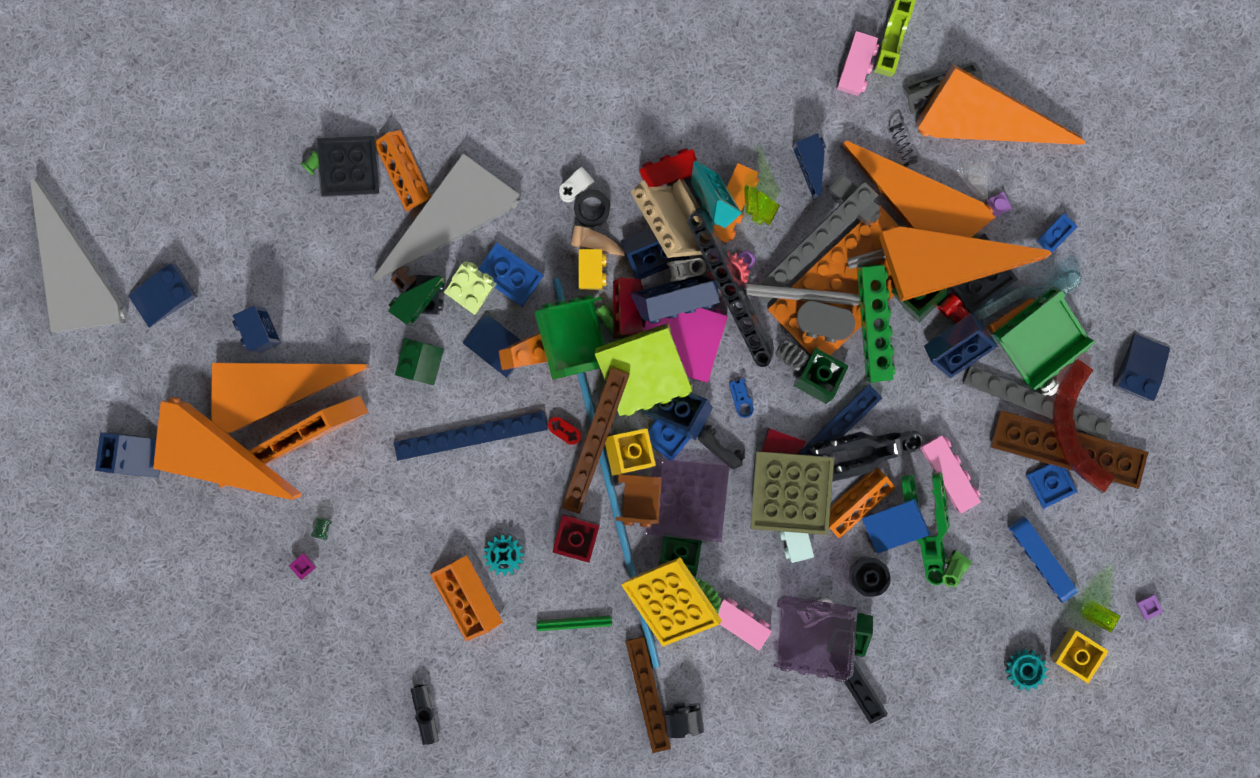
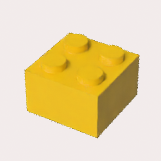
[579,249,607,290]
[605,428,656,476]
[1050,627,1109,684]

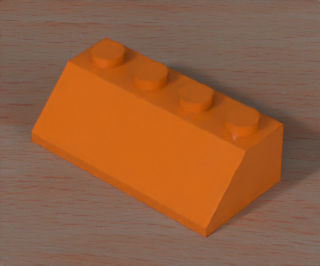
[430,555,503,642]

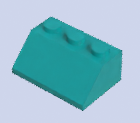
[691,160,742,228]

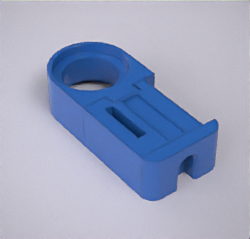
[729,379,754,418]

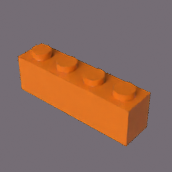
[712,163,760,244]

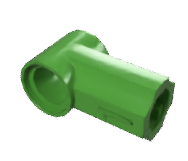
[942,550,972,587]

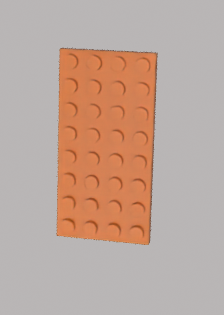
[767,205,900,355]

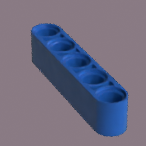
[1008,516,1078,603]

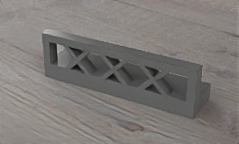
[902,62,983,114]

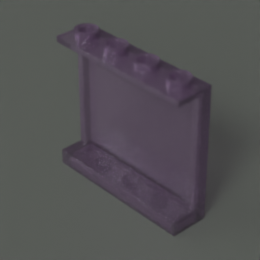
[774,595,858,682]

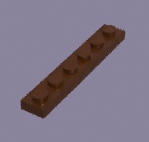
[625,636,671,753]

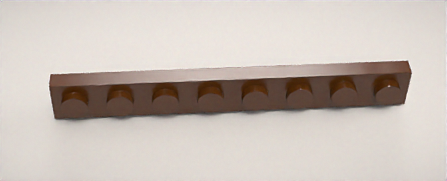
[561,367,630,514]

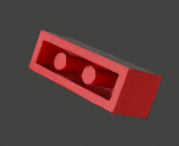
[639,148,697,187]

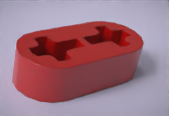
[548,417,581,445]

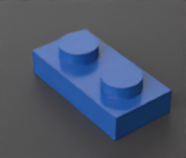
[1036,213,1078,254]

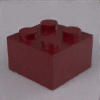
[552,514,600,563]

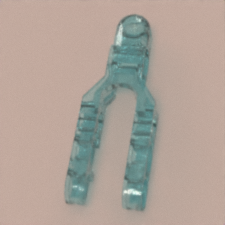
[972,270,1082,344]

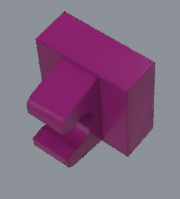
[289,553,317,580]

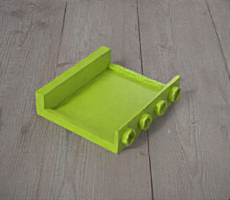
[595,323,692,416]

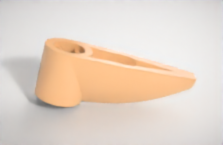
[570,226,625,256]

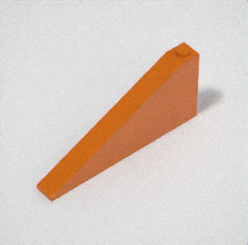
[915,64,1086,145]
[842,141,996,238]
[879,226,1051,301]
[211,363,369,435]
[218,396,369,488]
[153,397,301,500]

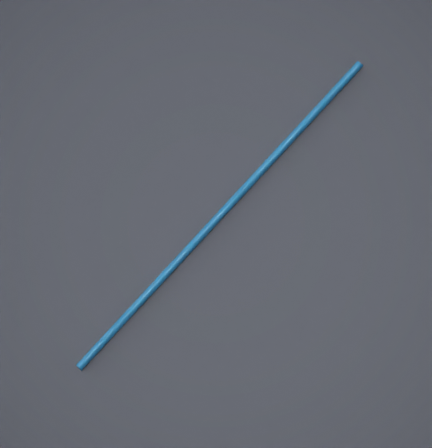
[553,278,660,668]

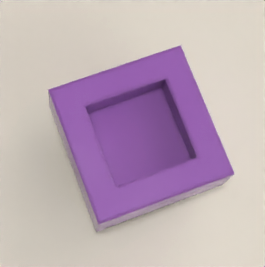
[985,192,1012,217]
[1136,594,1163,620]

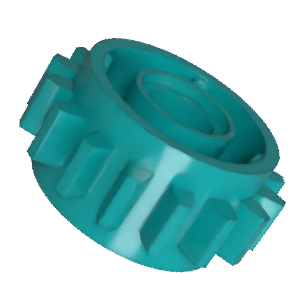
[1004,648,1048,691]

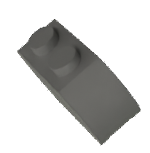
[796,301,855,343]

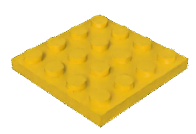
[621,557,722,647]

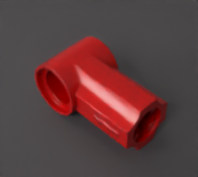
[937,293,969,324]

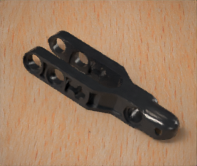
[808,431,923,482]

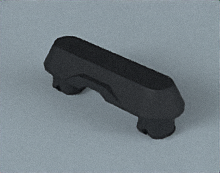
[698,425,745,469]

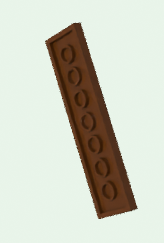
[990,411,1149,489]

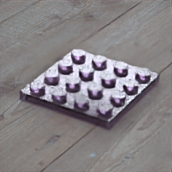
[645,458,729,542]

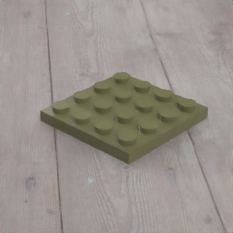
[750,451,834,535]

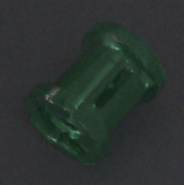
[311,517,332,540]

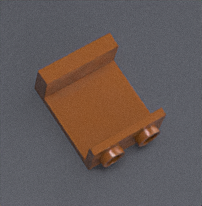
[616,474,662,527]

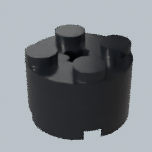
[849,556,890,597]
[663,703,704,738]

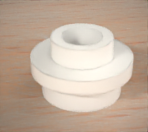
[1040,378,1059,396]

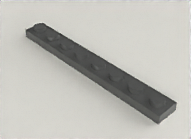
[757,181,878,303]
[963,366,1113,440]

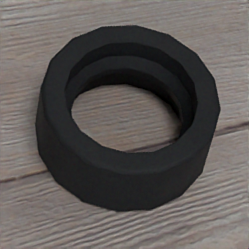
[574,189,610,227]

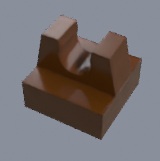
[390,266,416,293]

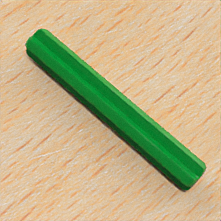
[536,615,612,631]

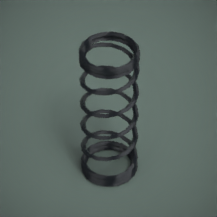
[888,123,918,167]

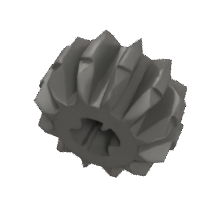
[775,340,809,370]

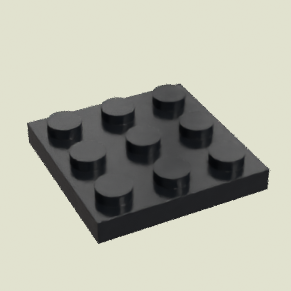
[316,136,379,197]
[951,233,1018,314]

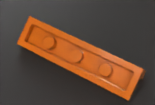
[375,130,431,211]
[829,467,896,539]

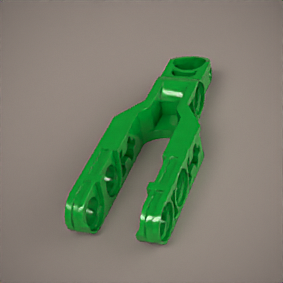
[902,472,950,585]

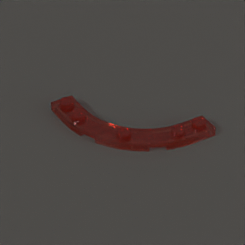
[1053,359,1115,493]

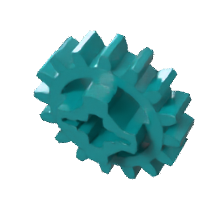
[483,534,525,577]

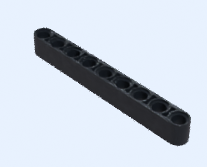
[687,208,774,367]

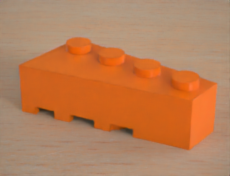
[499,332,547,370]

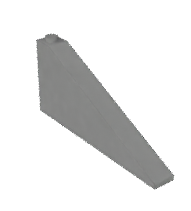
[373,154,521,281]
[30,179,127,333]

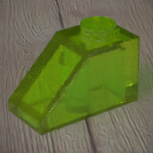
[744,185,780,226]
[1081,600,1121,633]

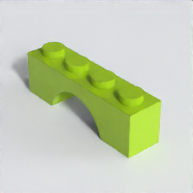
[873,0,916,77]

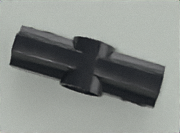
[410,684,439,745]

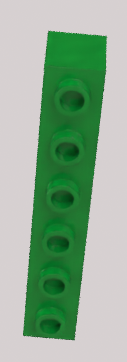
[857,264,896,383]

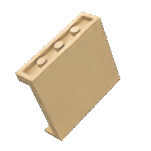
[631,179,711,258]

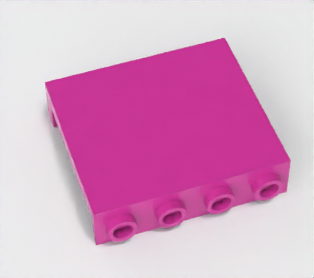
[644,308,728,383]

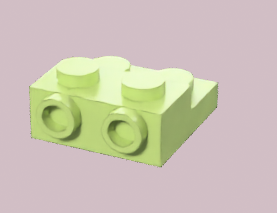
[444,261,497,315]

